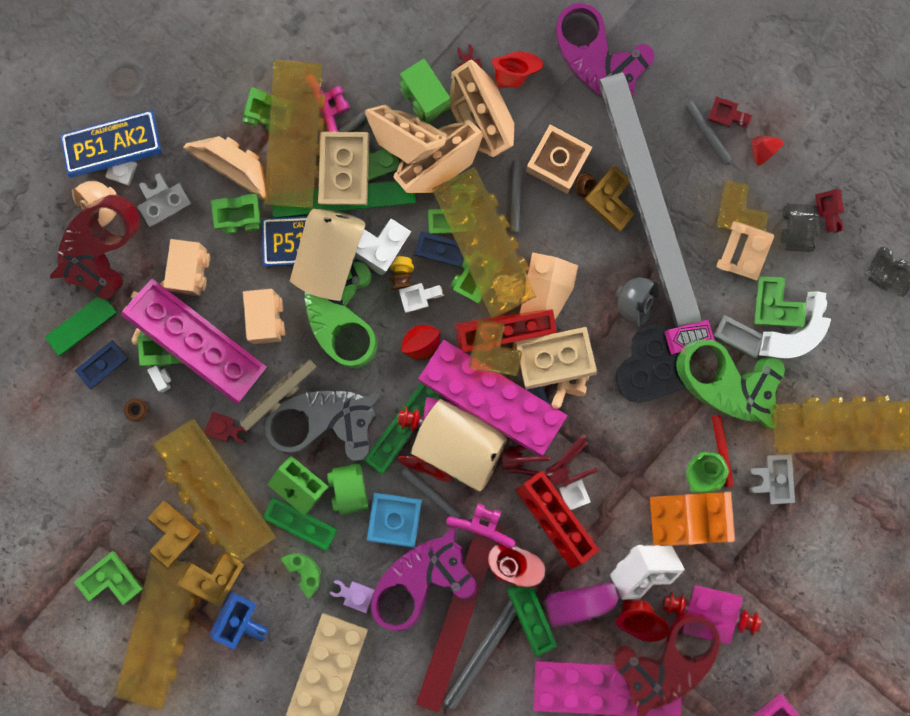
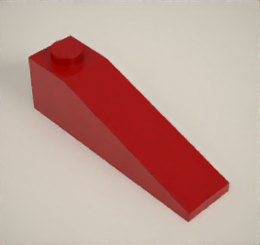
[454,309,557,352]

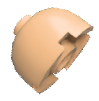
[72,181,117,227]

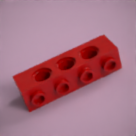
[514,471,599,568]

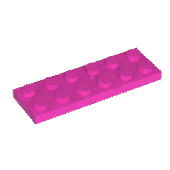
[121,278,267,404]
[418,340,568,456]
[533,661,681,716]

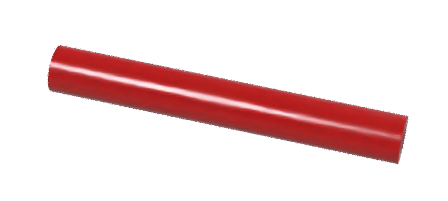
[711,415,734,488]

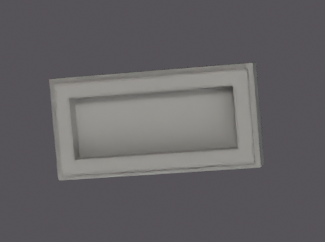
[713,315,763,359]

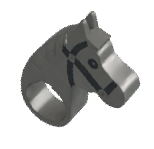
[265,391,380,462]

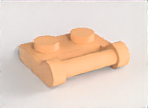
[716,221,774,280]

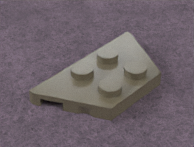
[240,359,316,431]

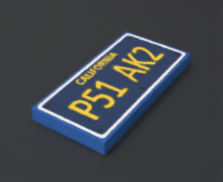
[60,110,162,178]
[262,215,358,267]

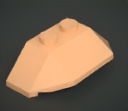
[450,60,514,157]
[365,105,447,164]
[393,119,483,193]
[183,136,269,202]

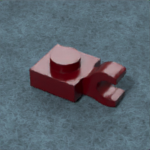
[707,96,752,128]
[815,189,844,233]

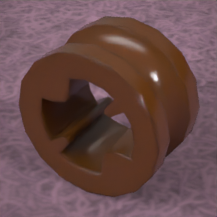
[390,274,412,290]

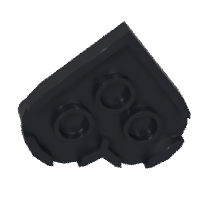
[616,324,686,403]

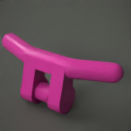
[305,74,351,132]
[446,503,515,548]

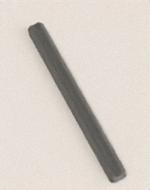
[444,600,516,709]

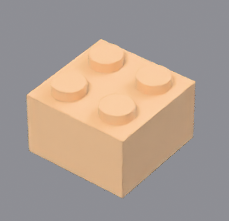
[526,125,592,194]
[164,239,210,297]
[243,289,285,344]

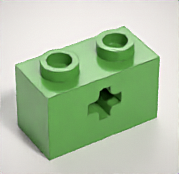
[268,456,328,516]

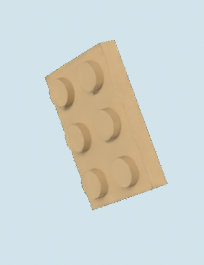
[318,132,370,205]
[516,327,597,389]

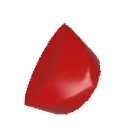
[752,136,784,166]
[401,325,440,360]

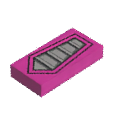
[664,320,715,355]

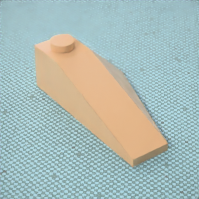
[512,252,578,350]

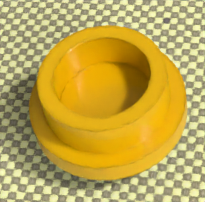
[390,256,414,275]

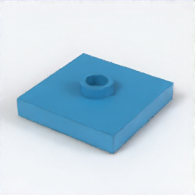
[367,493,422,548]

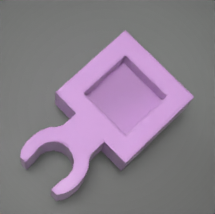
[330,580,375,613]

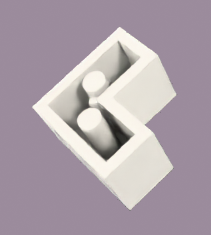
[354,219,411,275]
[610,545,685,599]

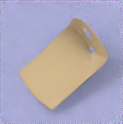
[290,209,366,301]
[411,399,507,491]

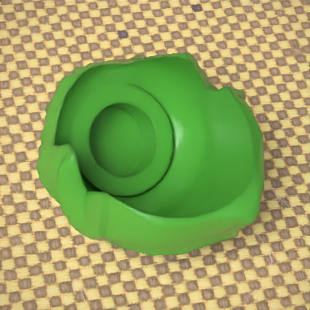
[686,452,729,494]

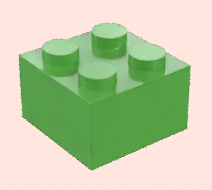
[399,58,451,124]

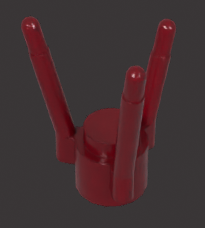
[546,435,598,487]
[502,445,551,479]

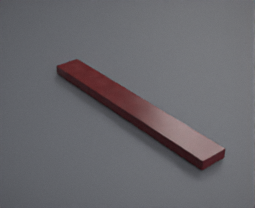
[416,519,502,713]

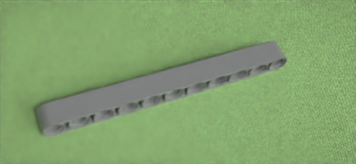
[599,72,701,328]

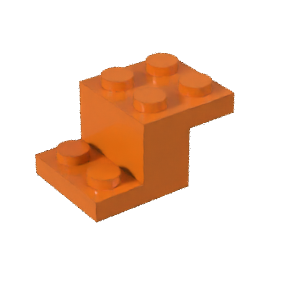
[650,492,735,545]

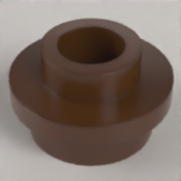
[574,173,597,197]
[124,398,148,422]

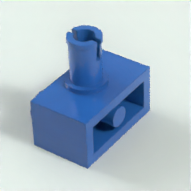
[209,591,268,650]

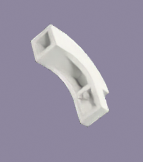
[759,291,831,358]

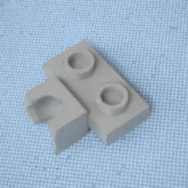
[137,173,192,227]
[748,454,795,504]

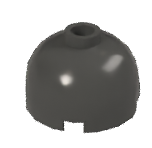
[615,277,660,327]

